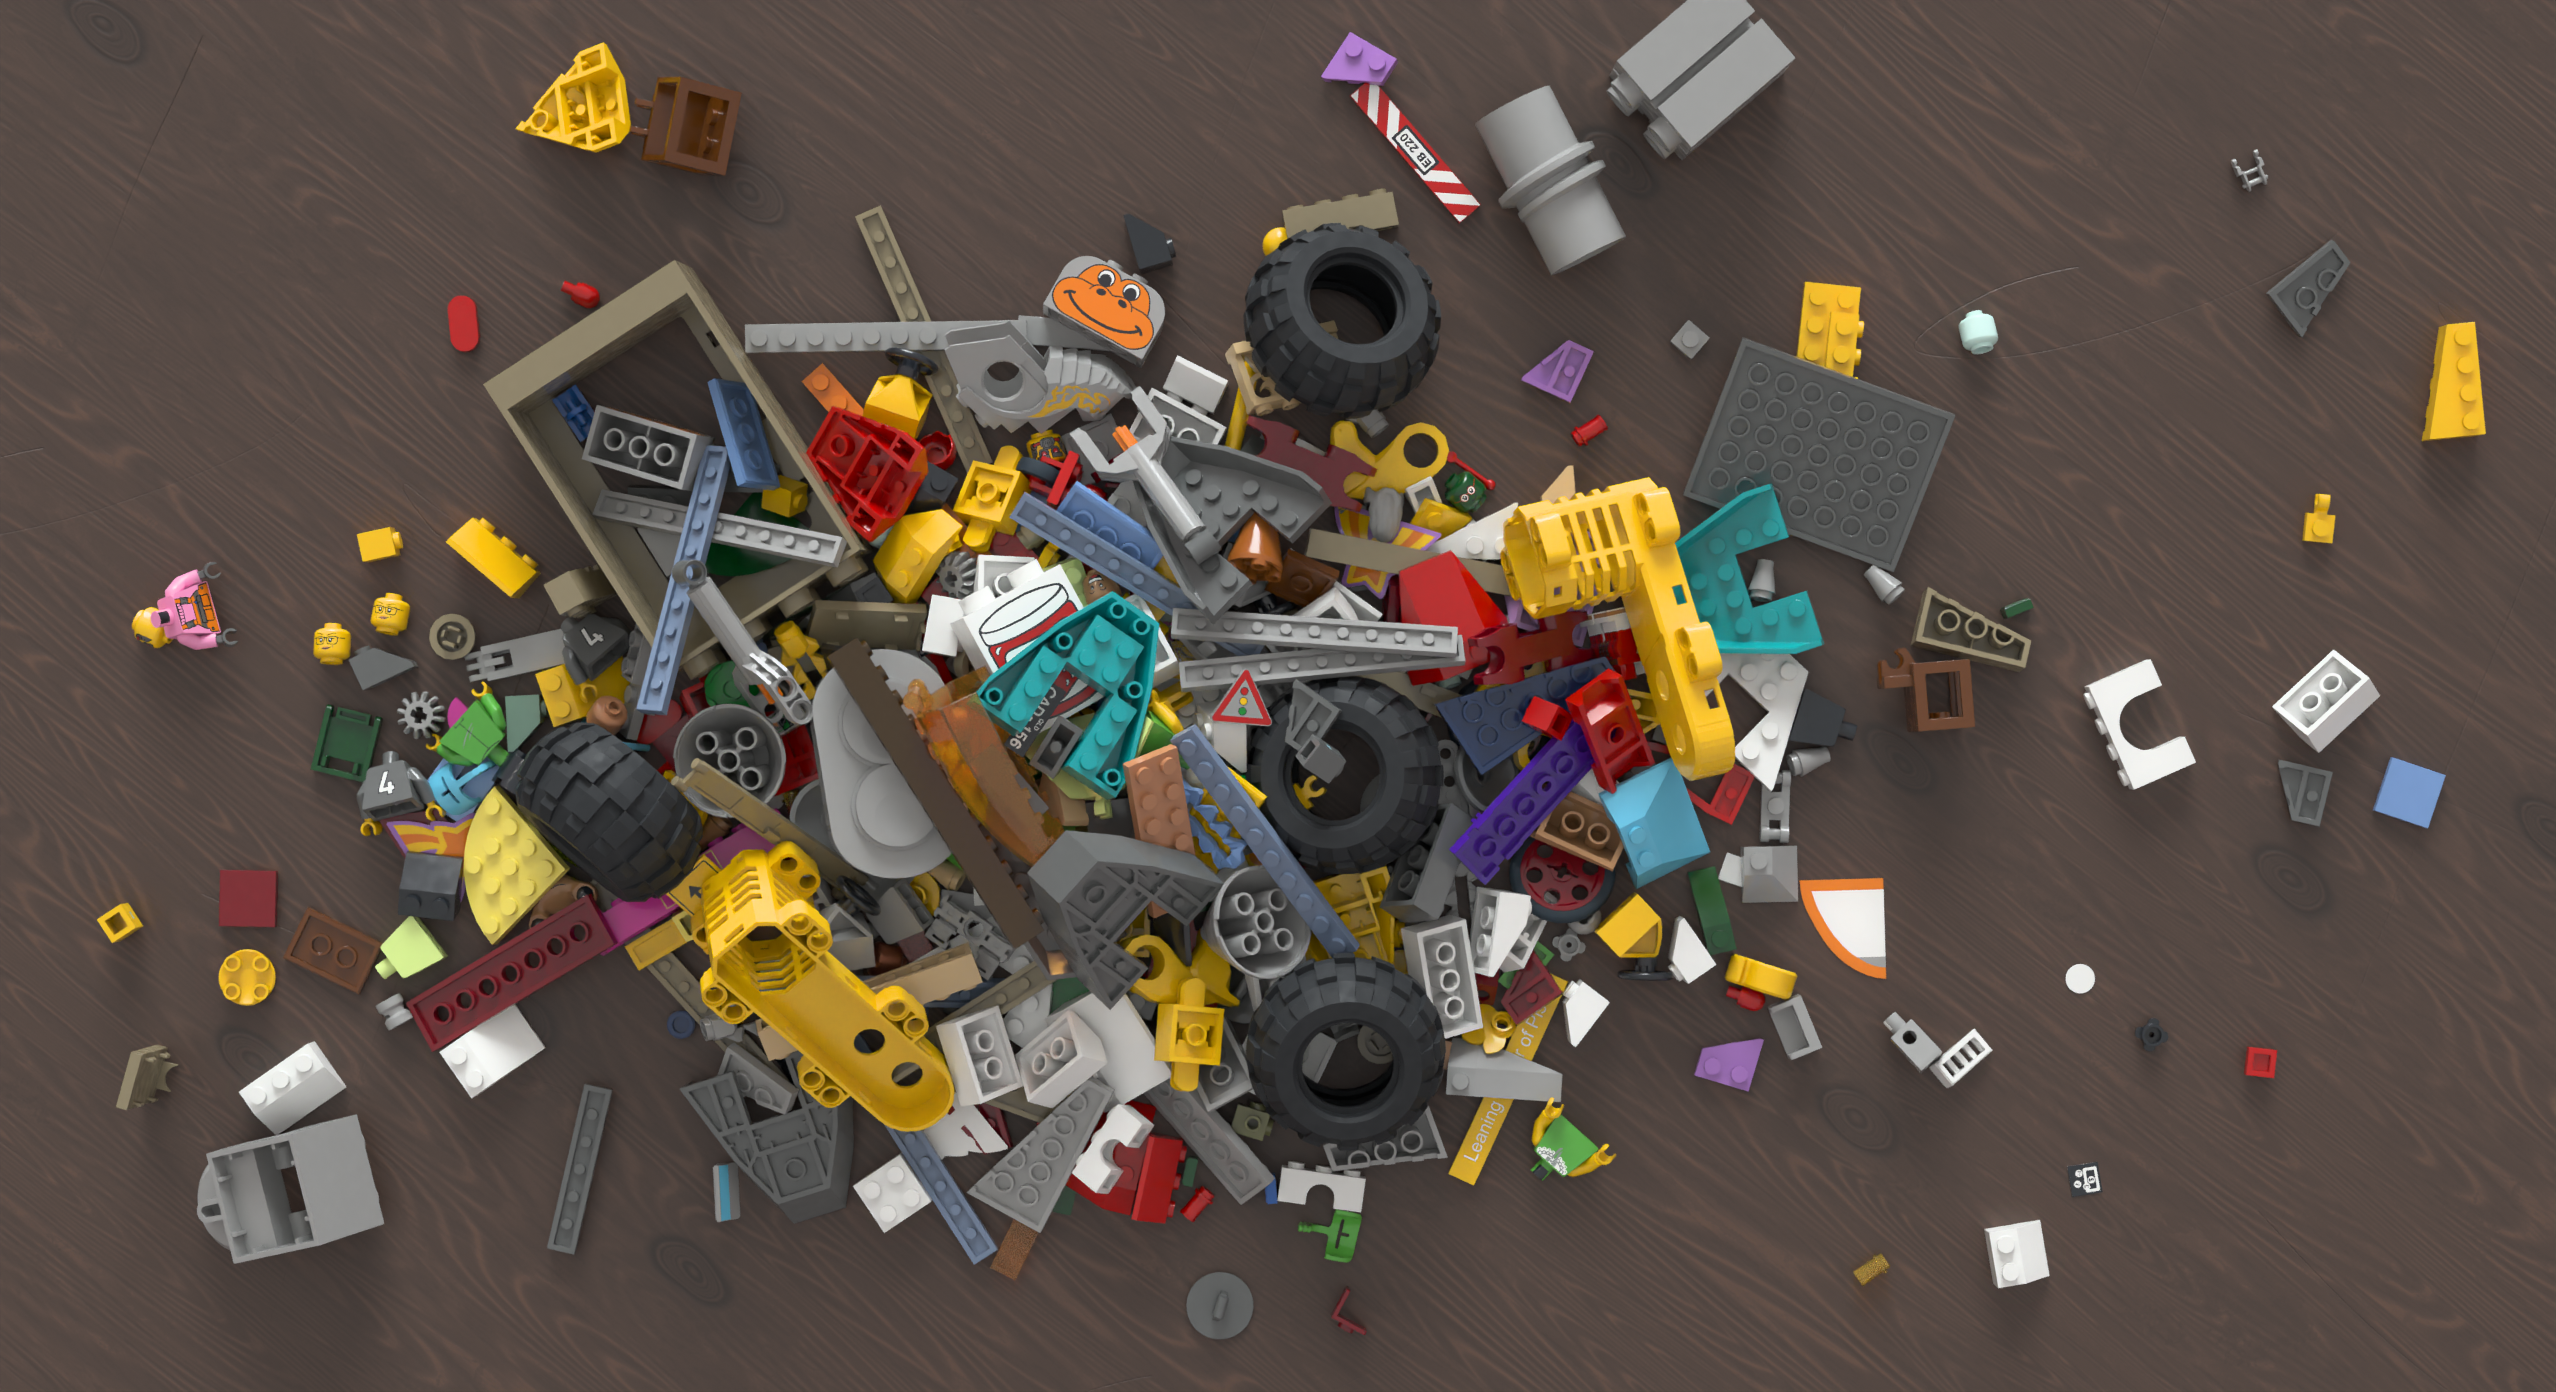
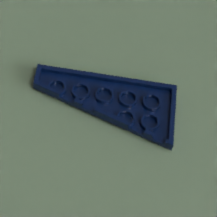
[1434,656,1615,775]

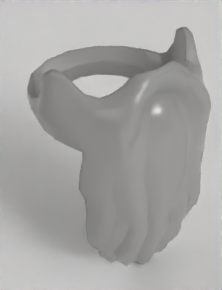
[1363,487,1404,543]

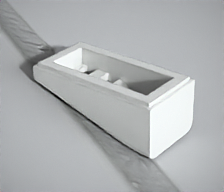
[1929,1029,1992,1088]

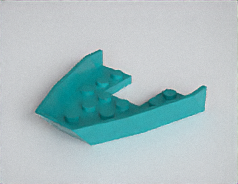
[1672,484,1824,654]

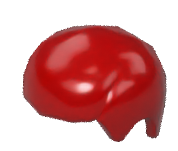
[918,430,957,471]

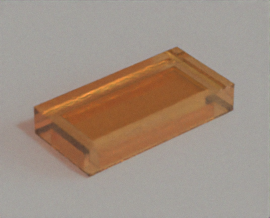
[990,1219,1039,1280]

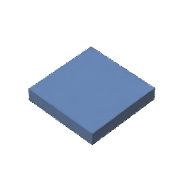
[2373,757,2446,828]

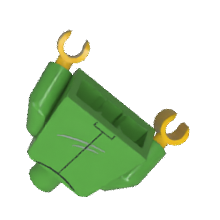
[426,682,508,767]

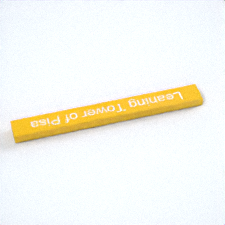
[1448,973,1568,1185]

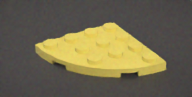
[464,786,570,945]

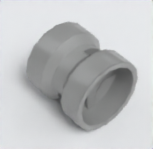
[375,993,413,1031]

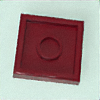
[219,870,278,927]

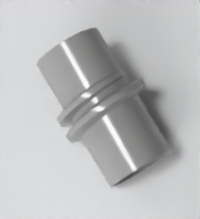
[1475,86,1626,276]

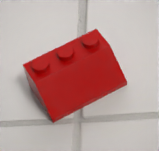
[1132,1132,1187,1224]

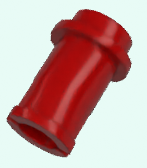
[1571,414,1608,447]
[1180,1185,1215,1222]

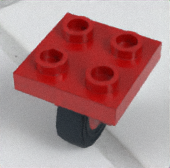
[1016,450,1084,510]

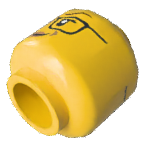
[371,593,410,636]
[313,623,351,665]

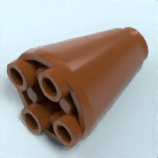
[1227,513,1283,585]

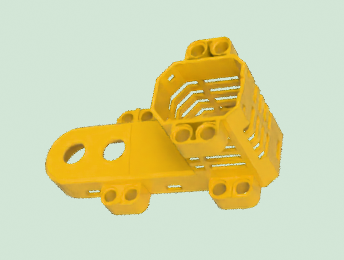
[1500,477,1735,781]
[690,841,955,1132]

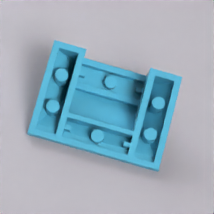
[1599,758,1710,889]

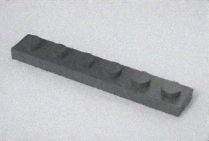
[547,1083,613,1255]

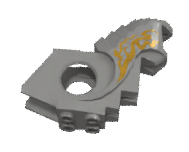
[945,320,1136,434]

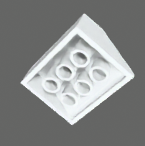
[1045,991,1171,1113]

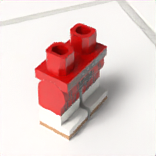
[1580,607,1641,681]

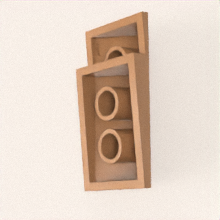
[1530,783,1624,871]

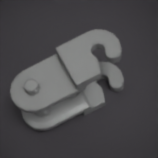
[2231,149,2268,192]

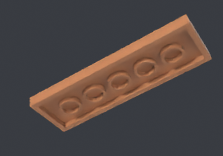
[1123,744,1195,918]

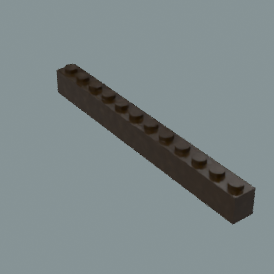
[826,638,1045,949]

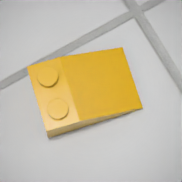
[535,656,630,727]

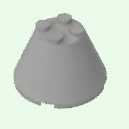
[673,704,786,818]
[1200,865,1311,979]

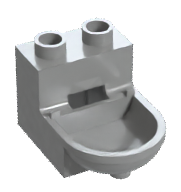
[197,1115,384,1264]

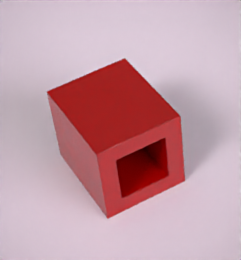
[1522,696,1573,741]

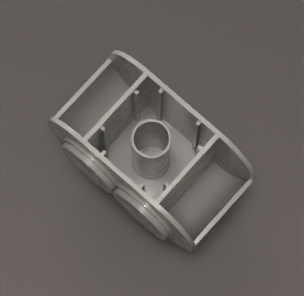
[810,649,980,878]

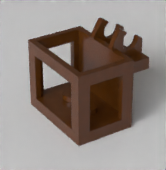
[629,77,742,176]
[1877,648,1975,732]

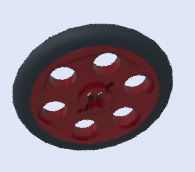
[1509,836,1616,923]

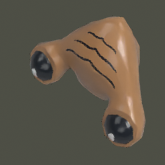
[529,874,599,928]

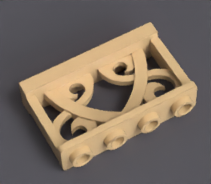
[1225,321,1338,416]

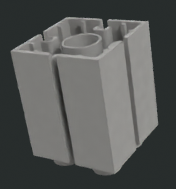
[1607,0,1795,160]

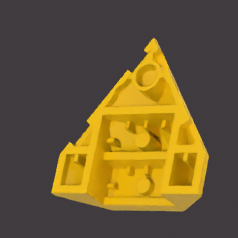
[516,42,631,153]

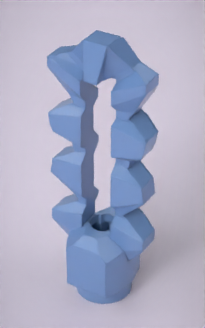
[1182,776,1247,870]

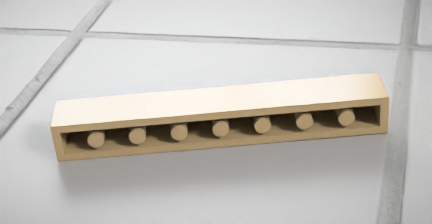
[755,942,983,1061]

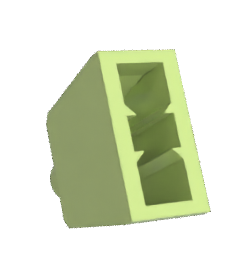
[375,916,448,979]

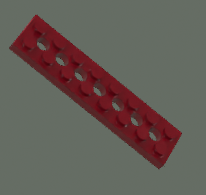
[406,894,618,1052]

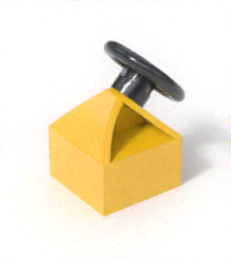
[862,347,939,440]
[1594,892,1674,981]

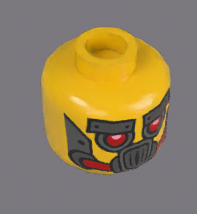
[1027,430,1066,462]
[132,607,173,648]

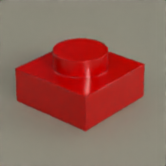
[2244,1047,2277,1078]

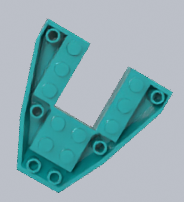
[966,591,1159,800]

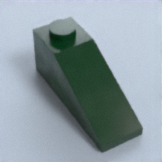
[1687,866,1737,955]

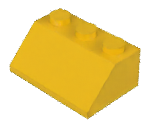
[446,518,541,599]

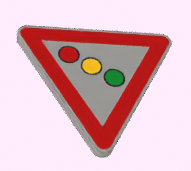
[1210,669,1272,726]

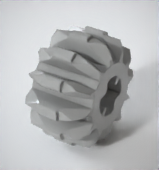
[935,551,977,599]
[397,692,446,739]

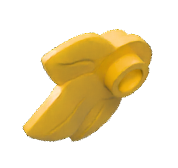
[1462,1004,1516,1054]

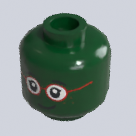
[1444,471,1487,513]

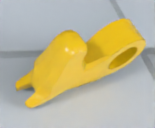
[1330,420,1449,499]
[1119,928,1240,1007]

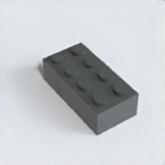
[1380,803,1474,923]

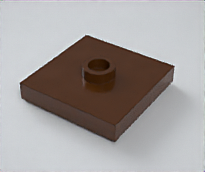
[1264,549,1340,607]

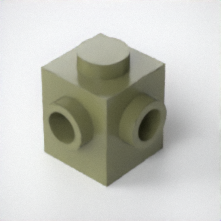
[1231,1101,1274,1141]

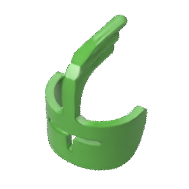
[1298,1209,1362,1262]

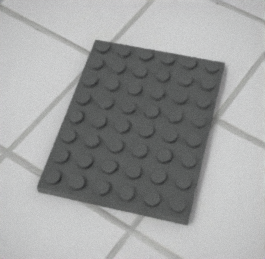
[1683,337,1955,572]

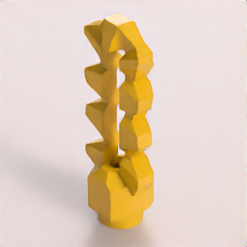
[774,621,828,700]

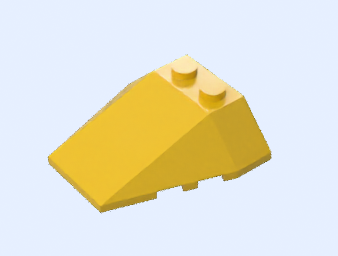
[1307,865,1395,964]

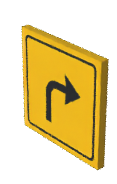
[666,854,740,917]

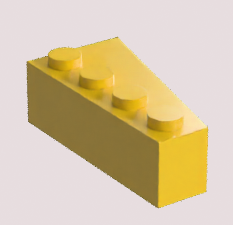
[2422,322,2486,441]

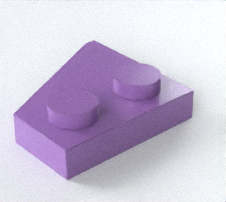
[1321,32,1398,86]
[1521,340,1594,403]
[1694,1038,1764,1092]

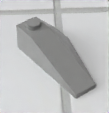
[1446,1038,1563,1102]

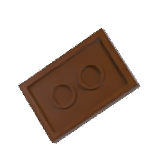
[283,907,383,995]

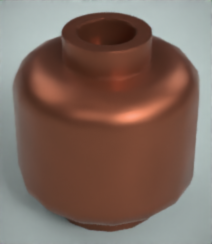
[867,941,907,976]

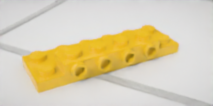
[1796,282,1864,379]

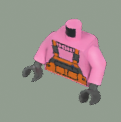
[150,562,238,650]

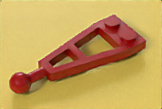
[1647,741,1755,825]

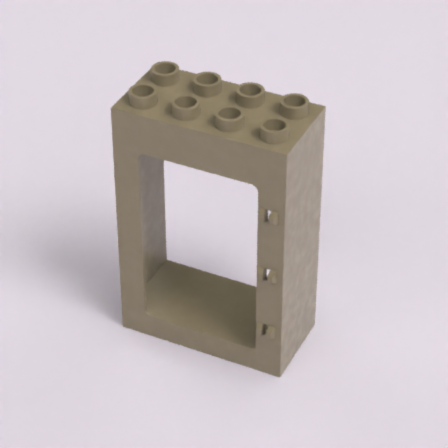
[483,260,874,680]

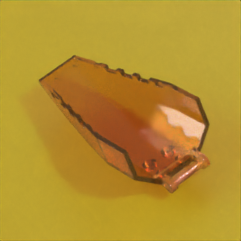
[903,665,1065,867]

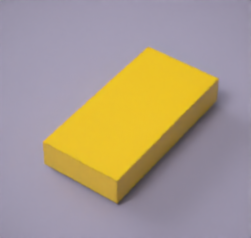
[625,919,687,971]

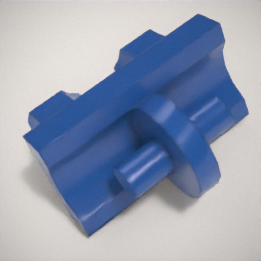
[552,385,595,442]

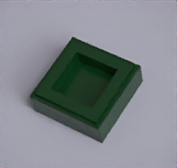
[2000,598,2034,619]
[1182,1155,1199,1187]

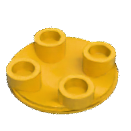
[219,949,276,1006]

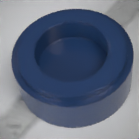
[667,1010,696,1039]

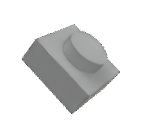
[1670,320,1709,360]

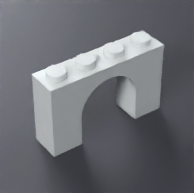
[2083,659,2196,790]

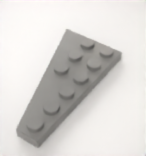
[967,1077,1115,1233]

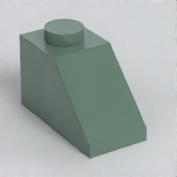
[505,695,549,752]

